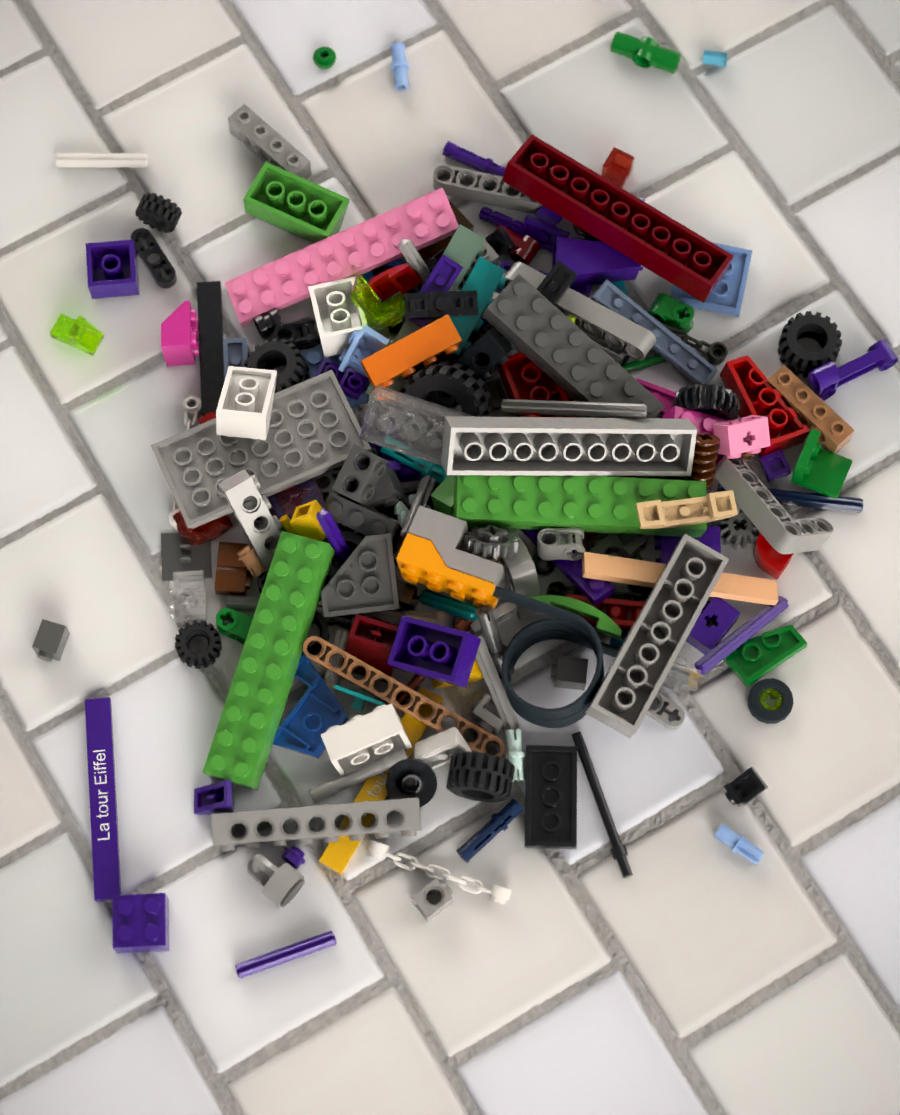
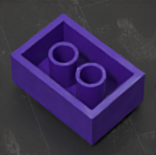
[387,615,481,688]

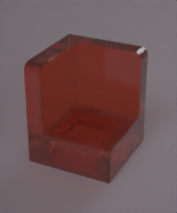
[602,147,634,188]

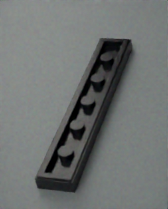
[197,281,224,417]

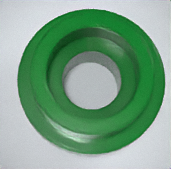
[313,47,336,69]

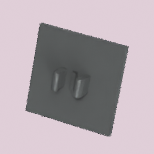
[161,531,212,581]

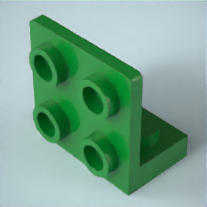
[791,429,852,499]

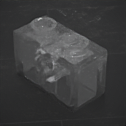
[169,570,207,627]

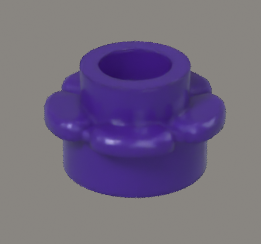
[281,846,305,869]

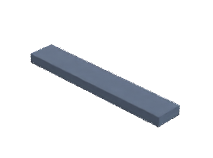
[591,279,719,385]

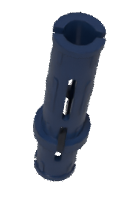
[456,798,524,863]

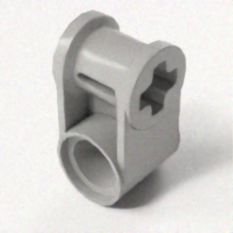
[537,527,586,561]

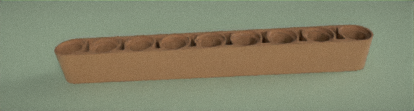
[303,636,504,757]

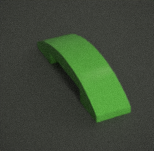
[530,595,623,640]

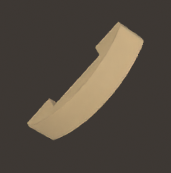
[635,490,738,529]

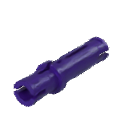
[442,141,506,177]

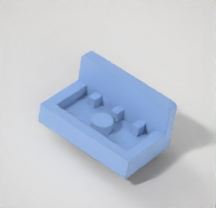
[338,325,390,378]

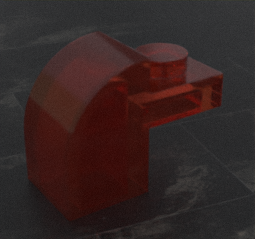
[173,511,233,546]

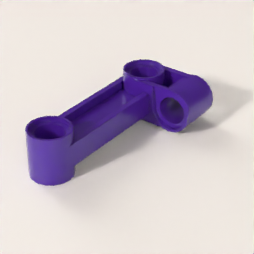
[805,339,898,401]

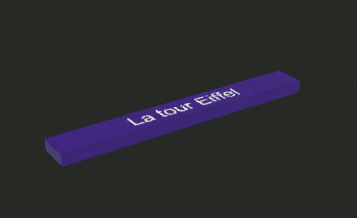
[85,697,121,902]

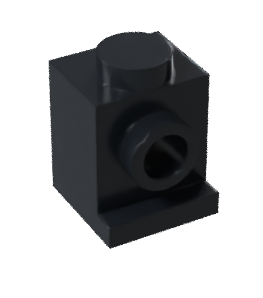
[393,579,420,612]

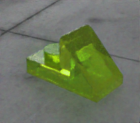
[50,314,104,356]

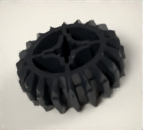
[673,383,740,421]

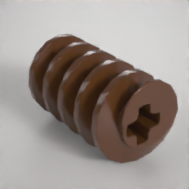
[684,433,721,488]

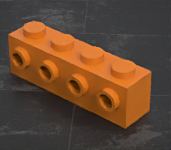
[360,314,462,390]

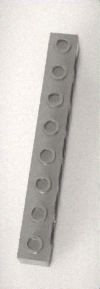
[211,797,422,851]

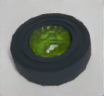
[747,678,794,724]

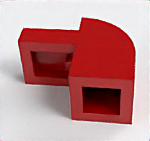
[753,533,794,580]

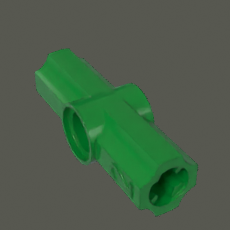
[610,31,682,74]

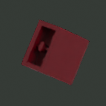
[341,614,399,683]

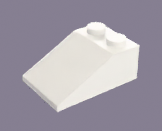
[216,366,277,440]

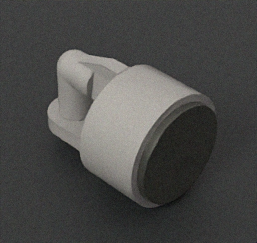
[247,854,305,907]

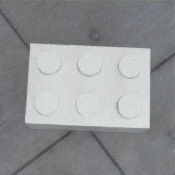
[308,276,367,358]
[320,703,412,777]

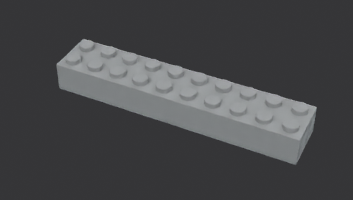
[441,416,697,476]

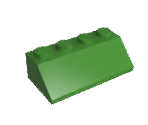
[243,162,349,243]

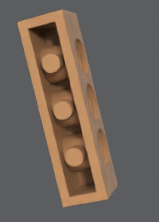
[767,365,855,454]

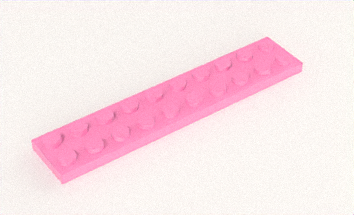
[225,187,459,326]

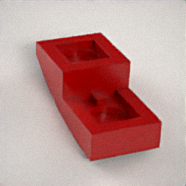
[369,263,422,301]

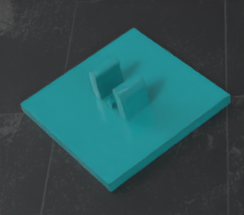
[334,685,389,712]

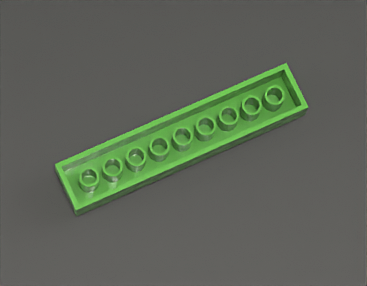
[453,475,707,537]
[203,531,335,791]

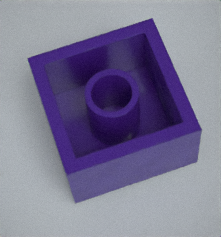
[86,239,140,299]
[113,893,169,953]

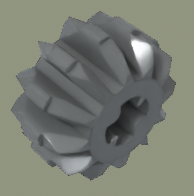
[718,509,760,550]

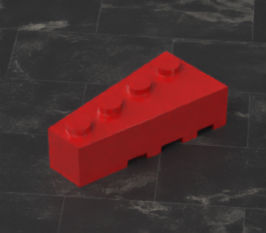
[720,355,810,457]

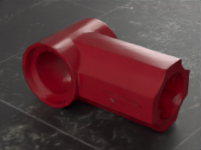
[495,225,541,265]

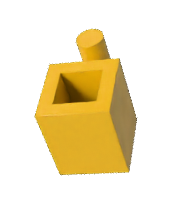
[279,500,326,541]

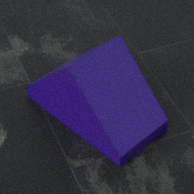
[194,780,234,815]

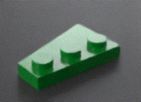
[724,624,807,688]

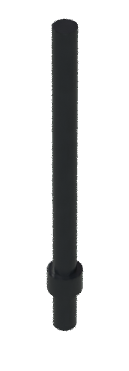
[572,732,633,878]

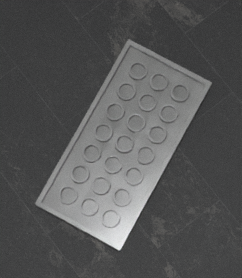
[151,370,372,530]

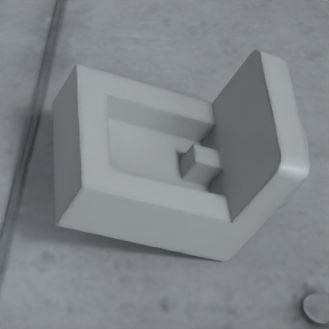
[471,693,503,736]

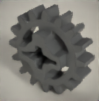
[464,525,519,560]

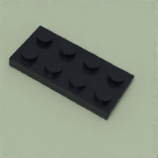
[524,745,577,849]

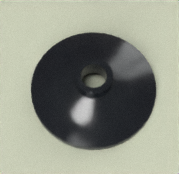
[386,759,437,807]

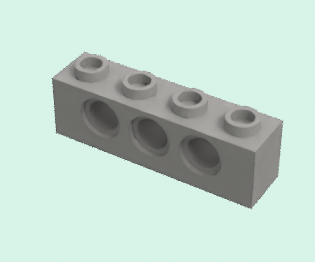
[228,104,312,180]
[218,469,282,571]

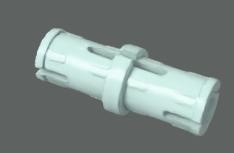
[505,729,525,783]

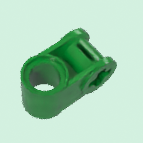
[648,293,694,333]
[216,608,253,645]

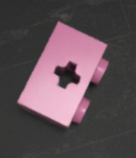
[713,415,770,459]

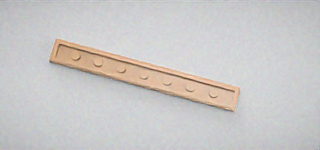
[582,552,778,606]

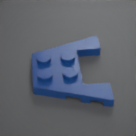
[273,654,349,759]

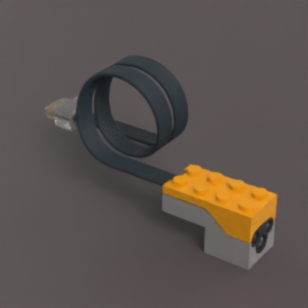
[396,505,702,728]

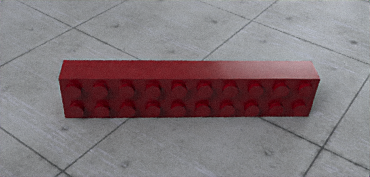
[502,134,734,303]

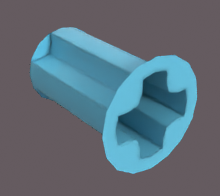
[702,50,728,68]

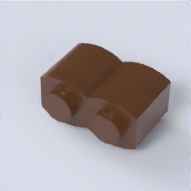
[215,542,252,596]

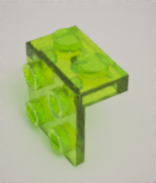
[351,275,404,332]

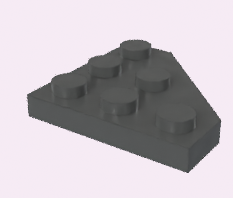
[321,533,399,617]

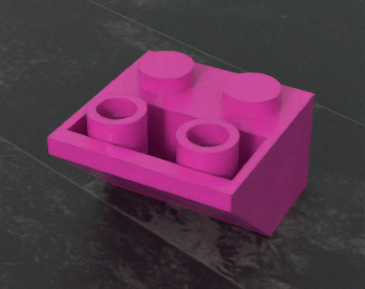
[161,300,199,366]

